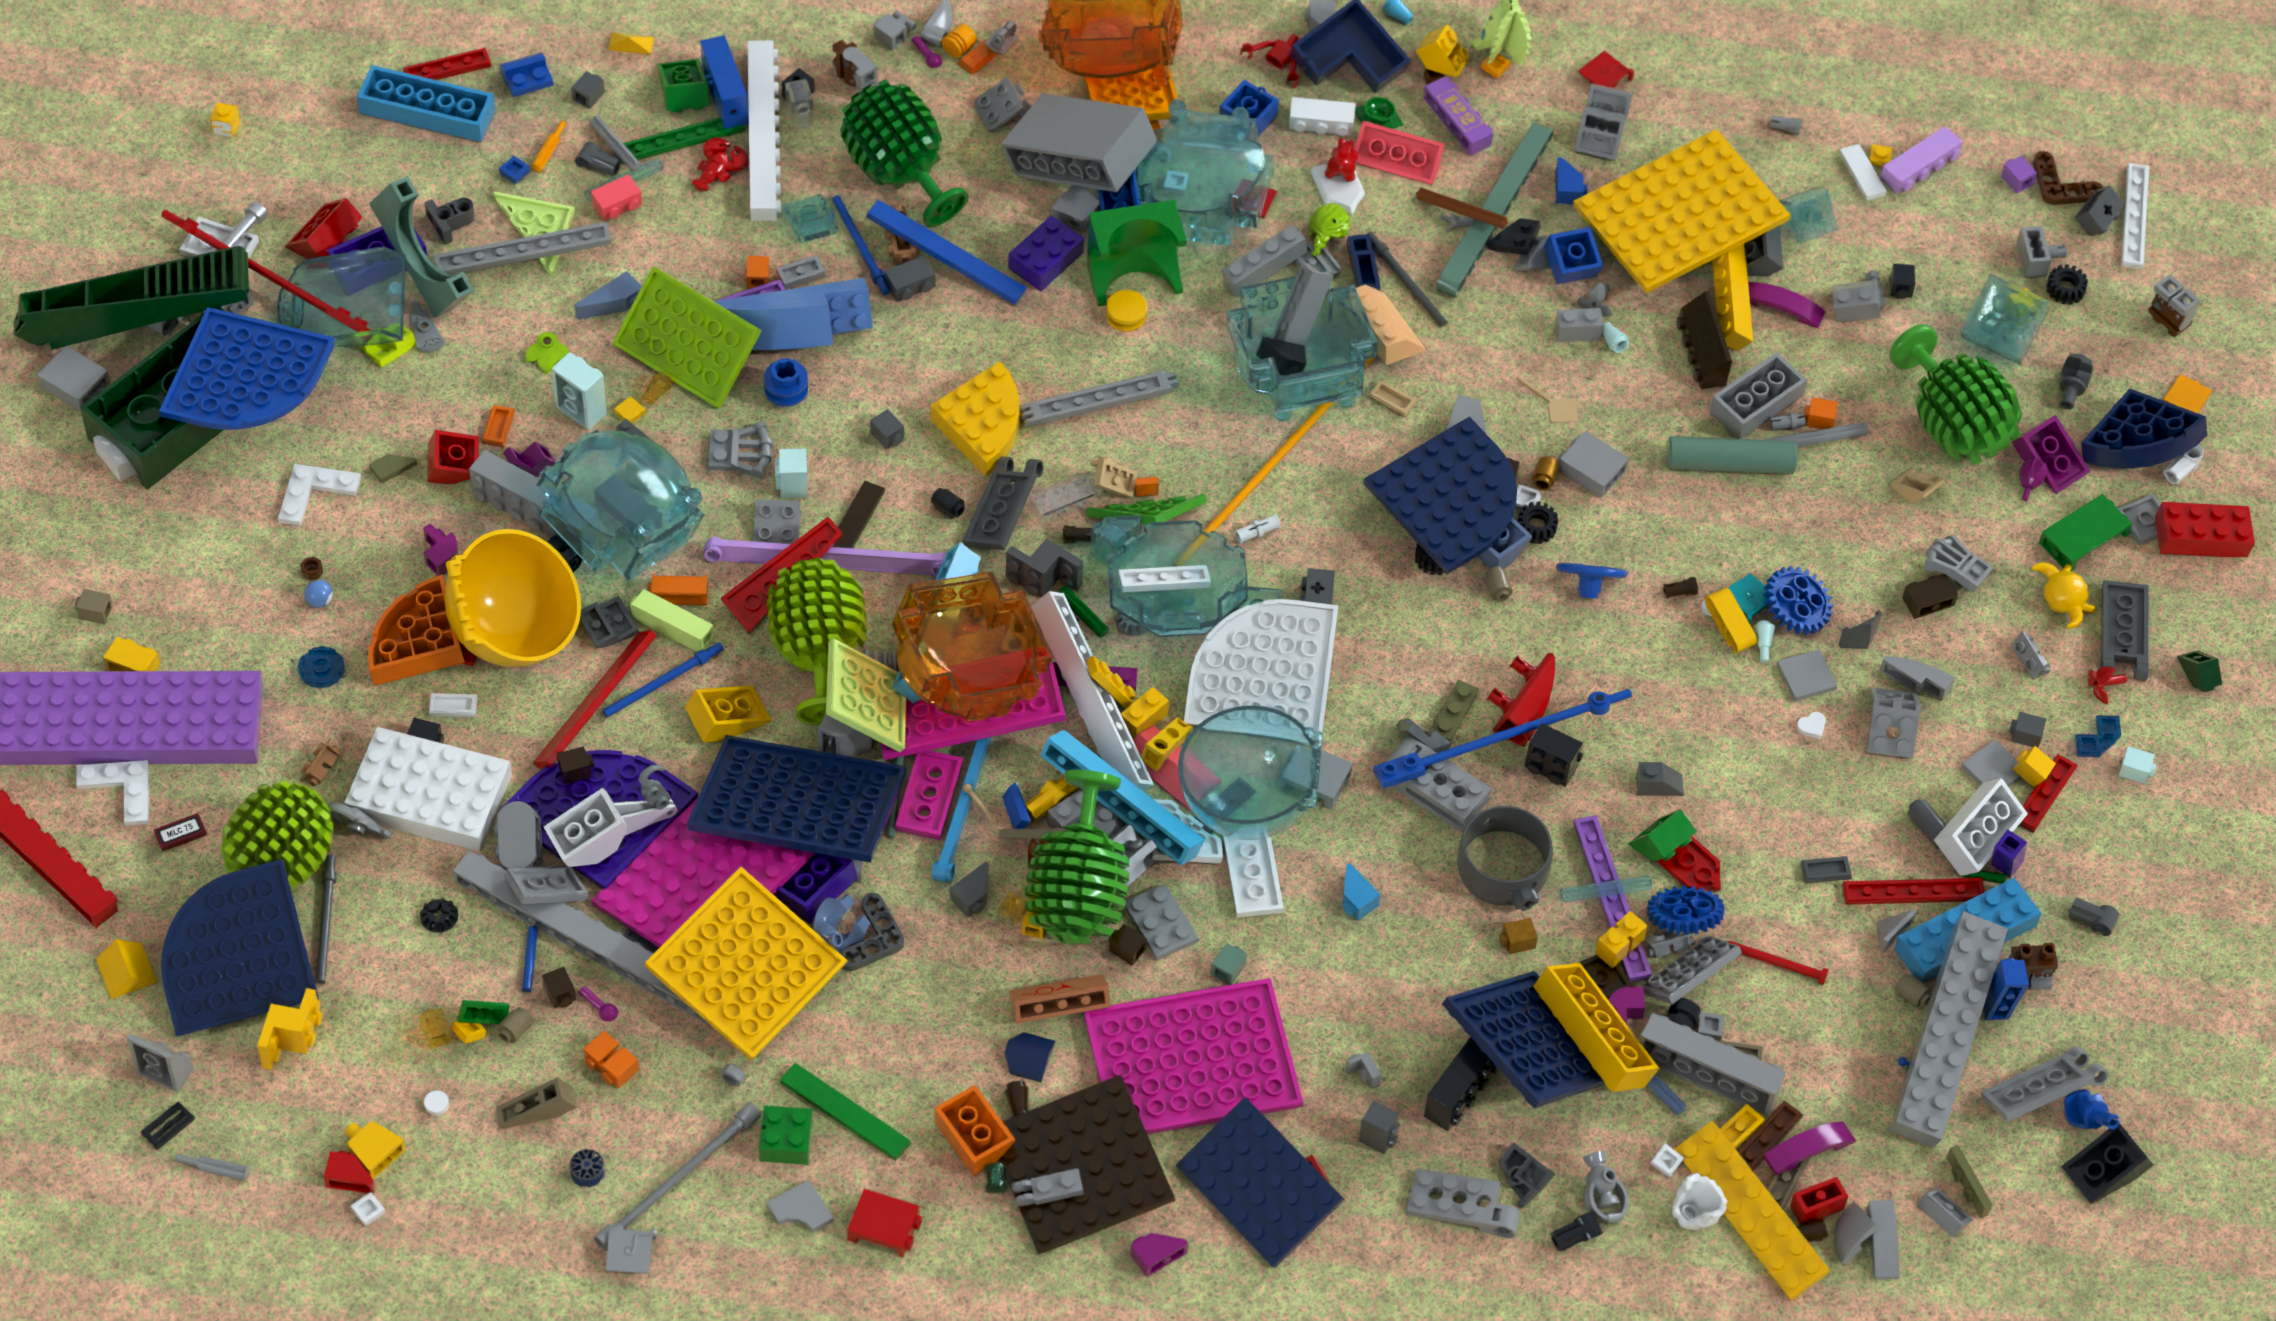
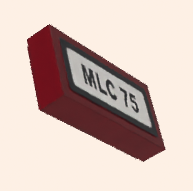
[153,813,207,852]

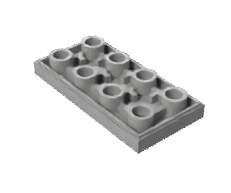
[1641,936,1742,1004]

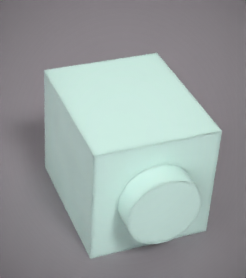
[2119,747,2156,784]

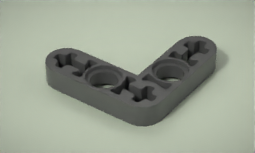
[840,893,904,971]

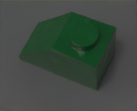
[2177,650,2222,692]

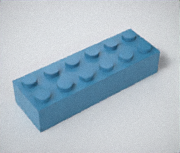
[357,65,496,142]
[1894,877,2042,983]

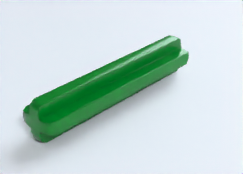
[1058,586,1108,637]

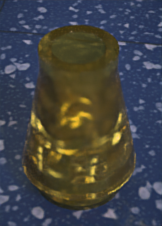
[642,371,673,405]

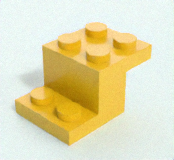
[257,988,323,1070]

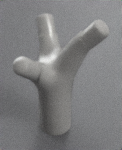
[1440,213,1474,232]

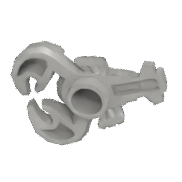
[327,802,392,839]

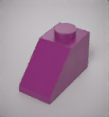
[1130,1233,1188,1277]

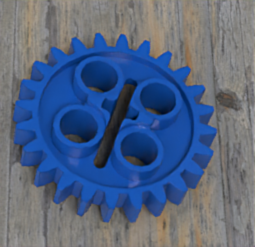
[1763,565,1834,635]
[1647,885,1724,935]

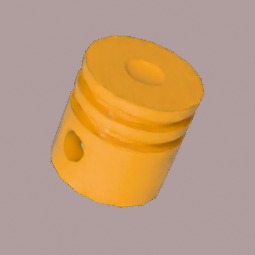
[941,23,977,59]

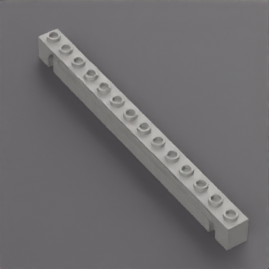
[453,850,708,1024]

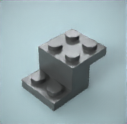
[1006,539,1083,598]

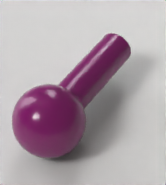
[911,35,942,68]
[579,986,618,1022]

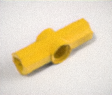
[1025,775,1082,823]

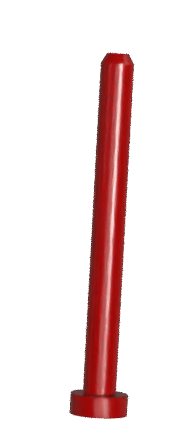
[1727,941,1829,985]

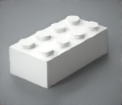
[1934,778,2028,876]

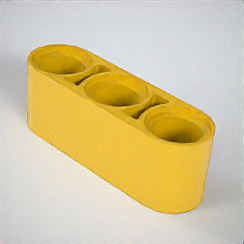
[1705,587,1757,654]

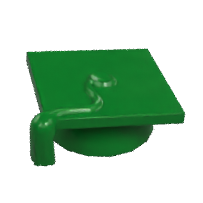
[1355,97,1404,129]

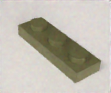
[1430,679,1479,742]

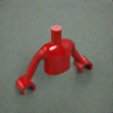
[1240,34,1299,89]

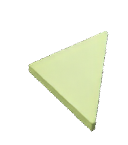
[493,192,575,275]

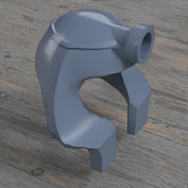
[810,894,871,953]

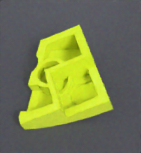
[353,323,416,368]

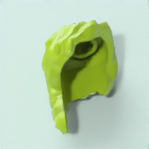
[1308,203,1350,257]

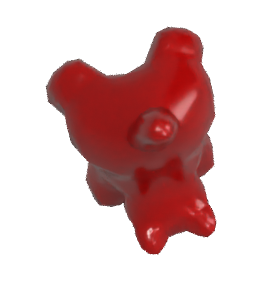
[1324,138,1358,182]

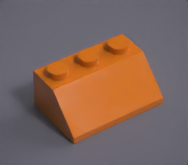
[934,1085,1015,1176]

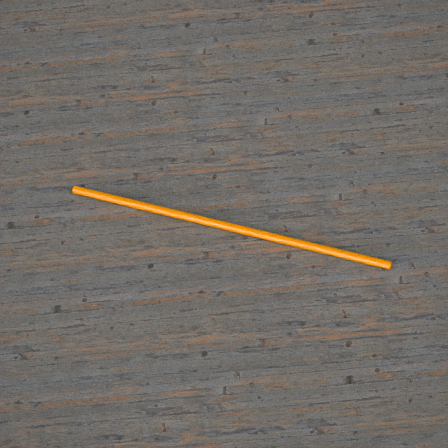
[1172,348,1378,567]

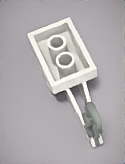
[544,765,677,867]

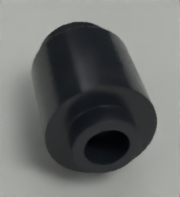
[931,488,965,519]

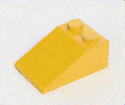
[684,685,772,743]

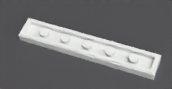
[2121,163,2149,269]

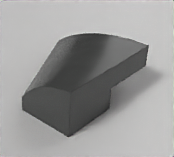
[1397,718,1452,753]
[1499,1142,1555,1208]

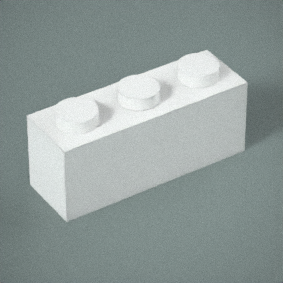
[1289,97,1356,136]

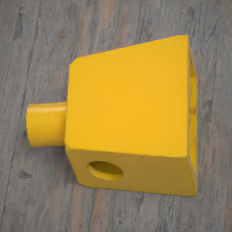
[345,1121,405,1179]

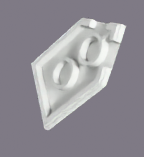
[1310,164,1365,216]

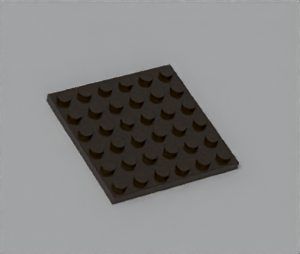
[999,1075,1176,1255]

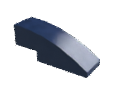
[1346,234,1381,290]

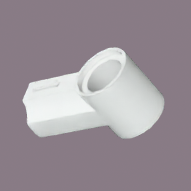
[2163,445,2204,485]

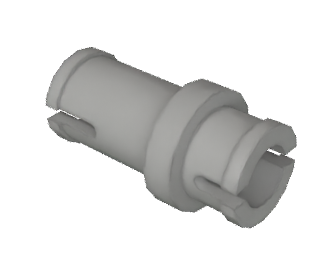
[1770,412,1805,431]

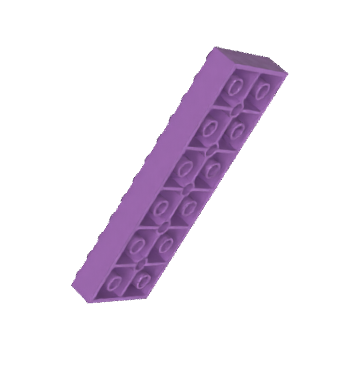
[0,671,264,765]

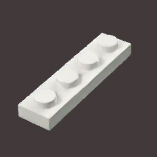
[1117,565,1211,593]

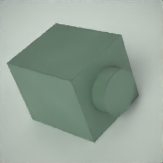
[1211,943,1247,985]

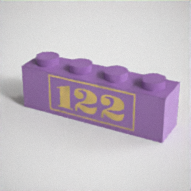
[1423,76,1493,156]

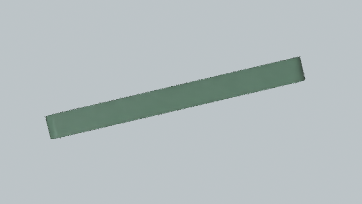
[1436,122,1554,297]

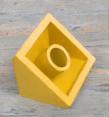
[96,939,157,999]

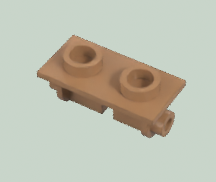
[300,738,341,786]

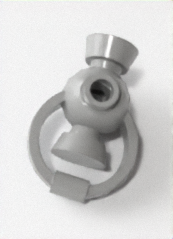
[1583,1151,1629,1224]

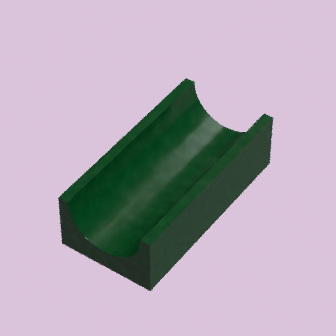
[80,307,225,490]

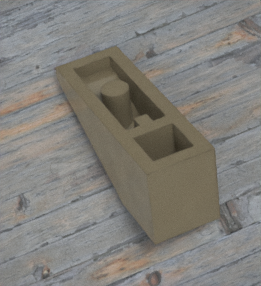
[496,1077,577,1129]

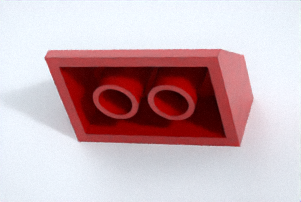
[285,198,363,263]

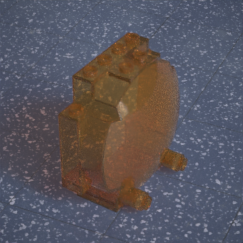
[1038,0,1183,86]
[892,571,1053,721]

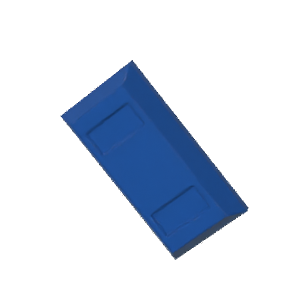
[1002,782,1031,829]

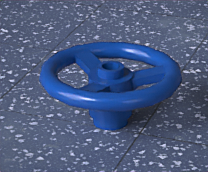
[1556,562,1628,599]

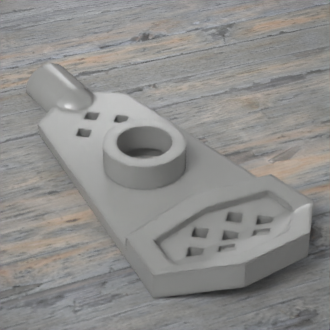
[410,301,445,353]

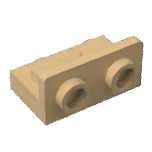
[1090,457,1138,498]

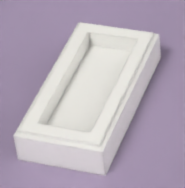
[429,693,478,717]

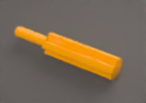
[530,120,567,173]

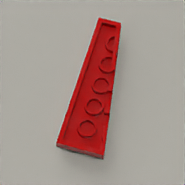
[721,516,843,634]

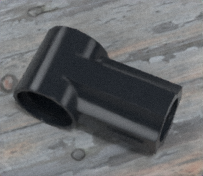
[1550,1211,1603,1252]

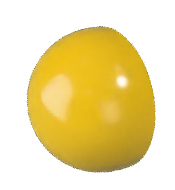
[444,529,581,667]

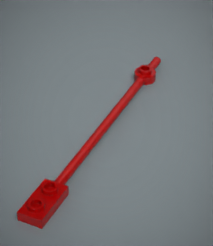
[161,209,373,339]

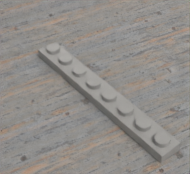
[434,222,611,275]

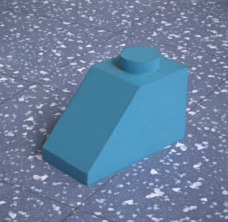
[1342,863,1381,921]

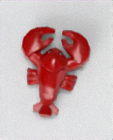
[692,138,749,192]

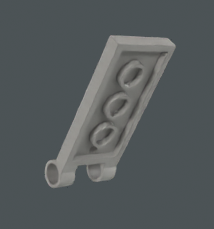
[1981,1046,2109,1122]

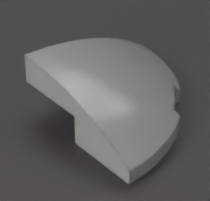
[1834,1201,1879,1264]

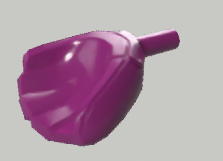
[2019,458,2048,501]

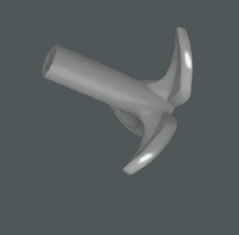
[1577,283,1613,317]

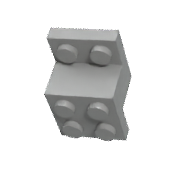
[1574,83,1633,160]

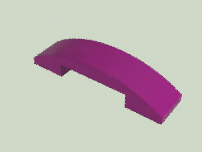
[1748,282,1825,328]
[1763,1122,1856,1176]

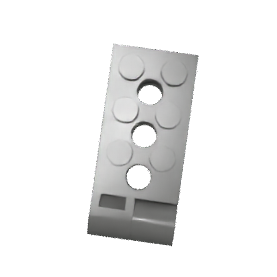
[1384,736,1492,833]

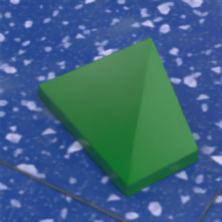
[457,1000,510,1025]

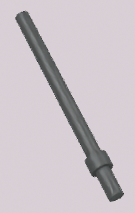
[1367,231,1448,327]
[316,854,337,983]

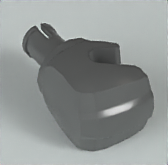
[2060,354,2093,410]

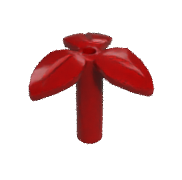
[2088,667,2127,704]

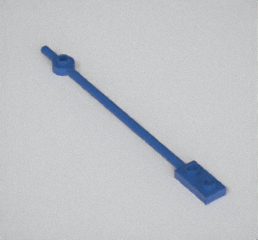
[1373,689,1632,789]

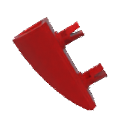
[1487,653,1555,747]

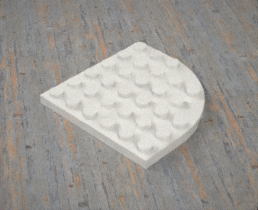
[1184,599,1338,742]

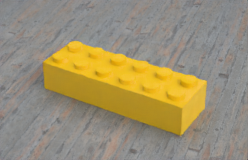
[1533,963,1659,1092]

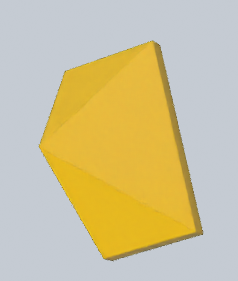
[608,32,654,55]

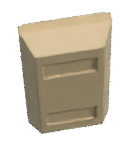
[1368,380,1417,416]

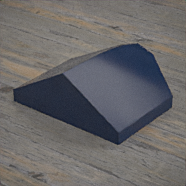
[1004,1032,1056,1083]

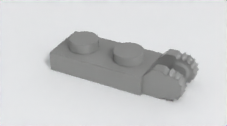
[1012,1168,1084,1206]

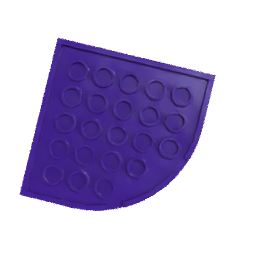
[498,750,698,889]

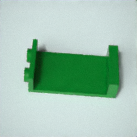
[2039,494,2132,571]

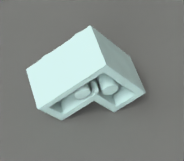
[775,449,808,498]

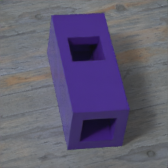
[1991,829,2027,878]

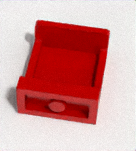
[847,1188,923,1258]

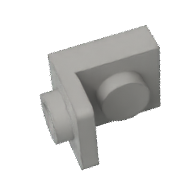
[1346,1052,1381,1089]

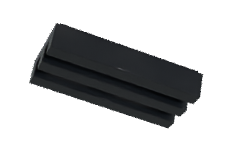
[141,1101,195,1150]

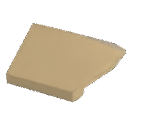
[1890,468,1944,503]

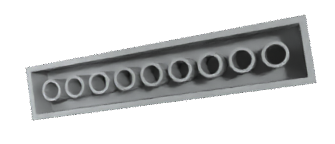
[1889,911,2008,1148]

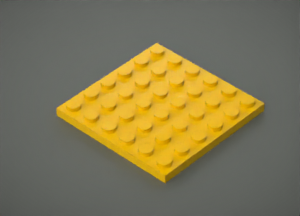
[644,867,848,1061]

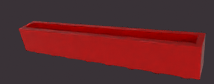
[0,789,118,928]

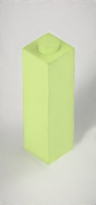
[630,589,713,652]

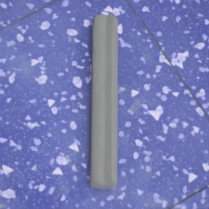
[590,116,640,171]

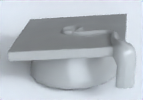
[606,1229,657,1274]

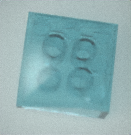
[1960,274,2051,365]

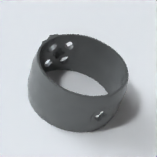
[1457,806,1553,911]

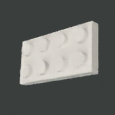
[1222,828,1284,918]

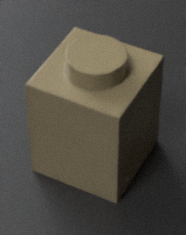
[75,589,113,625]

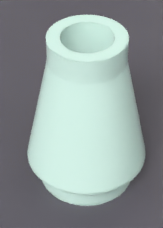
[1602,322,1629,353]

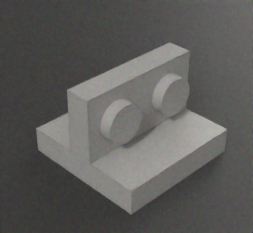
[1110,824,1157,886]

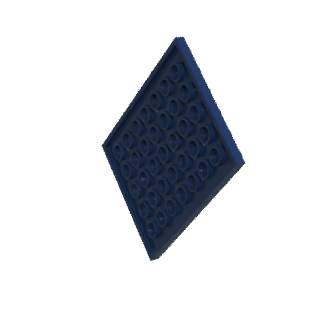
[687,735,907,863]

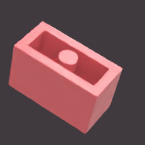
[590,174,642,221]

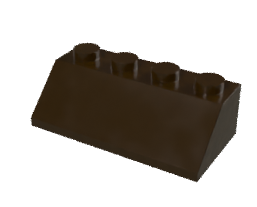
[1676,291,1732,389]

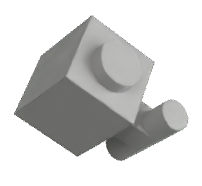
[873,10,917,51]

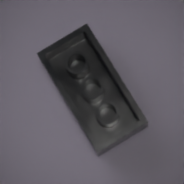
[1424,1037,1499,1131]

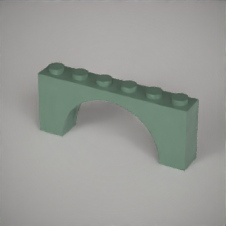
[369,176,474,318]

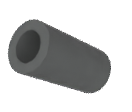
[1908,799,1947,849]

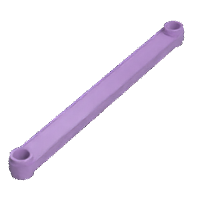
[704,537,946,577]

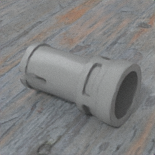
[1769,115,1802,135]

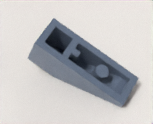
[574,271,642,320]

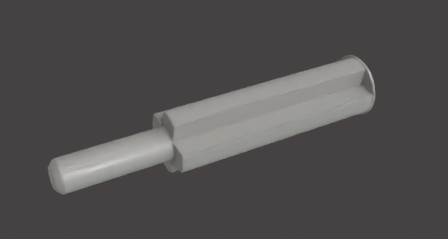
[175,1154,249,1181]

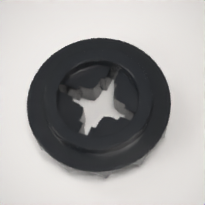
[420,897,458,933]

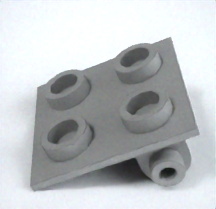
[753,499,801,544]

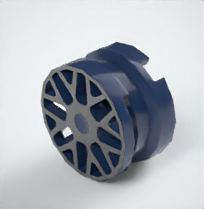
[569,1149,605,1188]

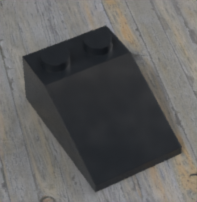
[2061,1123,2154,1204]

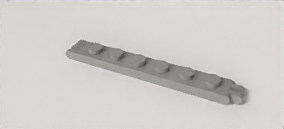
[1019,371,1179,427]

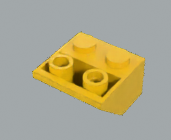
[1416,24,1469,77]

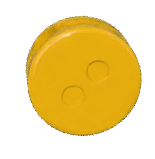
[1106,290,1147,332]

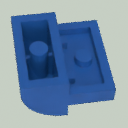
[499,52,554,97]

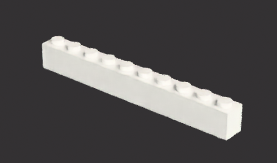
[748,40,781,221]
[1031,591,1154,792]

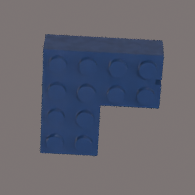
[1289,0,1411,93]

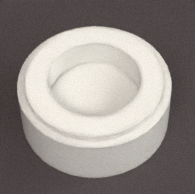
[424,1091,449,1116]

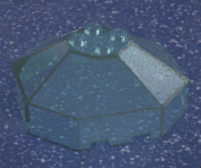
[1107,520,1248,637]

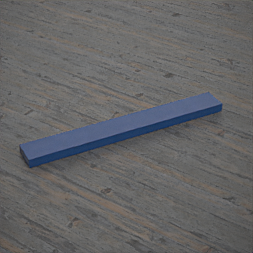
[866,200,1027,305]

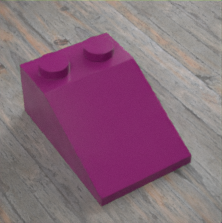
[2011,415,2091,494]

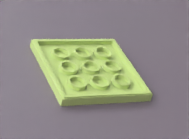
[826,638,906,752]

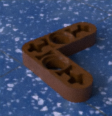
[2033,151,2103,205]

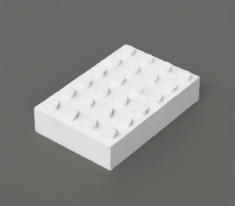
[344,727,512,852]

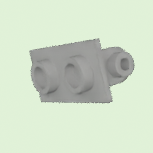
[984,21,1019,55]
[2011,631,2050,680]
[1644,930,1695,958]

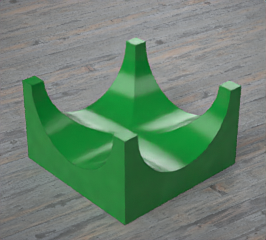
[1087,199,1187,307]

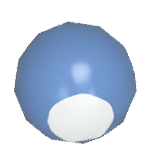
[304,580,333,608]

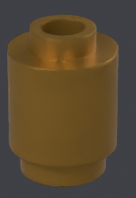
[1533,456,1560,490]

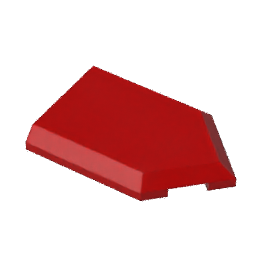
[1656,836,1721,891]

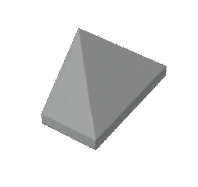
[1513,235,1551,271]
[1877,910,1916,952]

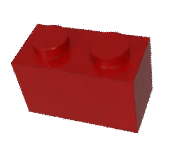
[1790,1177,1849,1225]

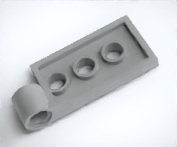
[1407,1168,1520,1239]

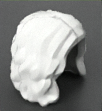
[1672,1173,1727,1230]

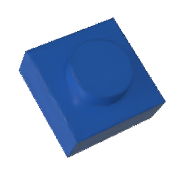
[499,155,530,185]

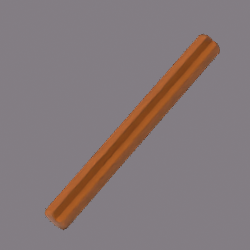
[1416,188,1508,229]

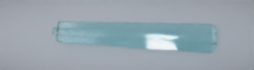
[584,158,663,202]
[1560,876,1652,902]

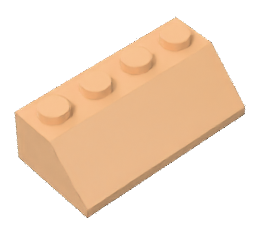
[1346,285,1425,365]

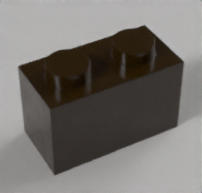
[1902,574,1958,619]

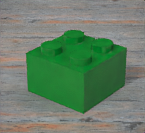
[759,1105,813,1165]

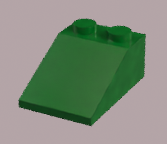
[657,58,710,112]

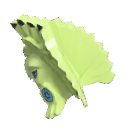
[1472,0,1532,65]

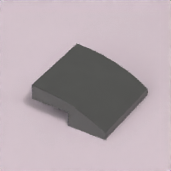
[580,595,639,648]

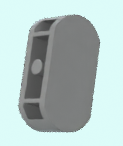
[494,801,543,869]

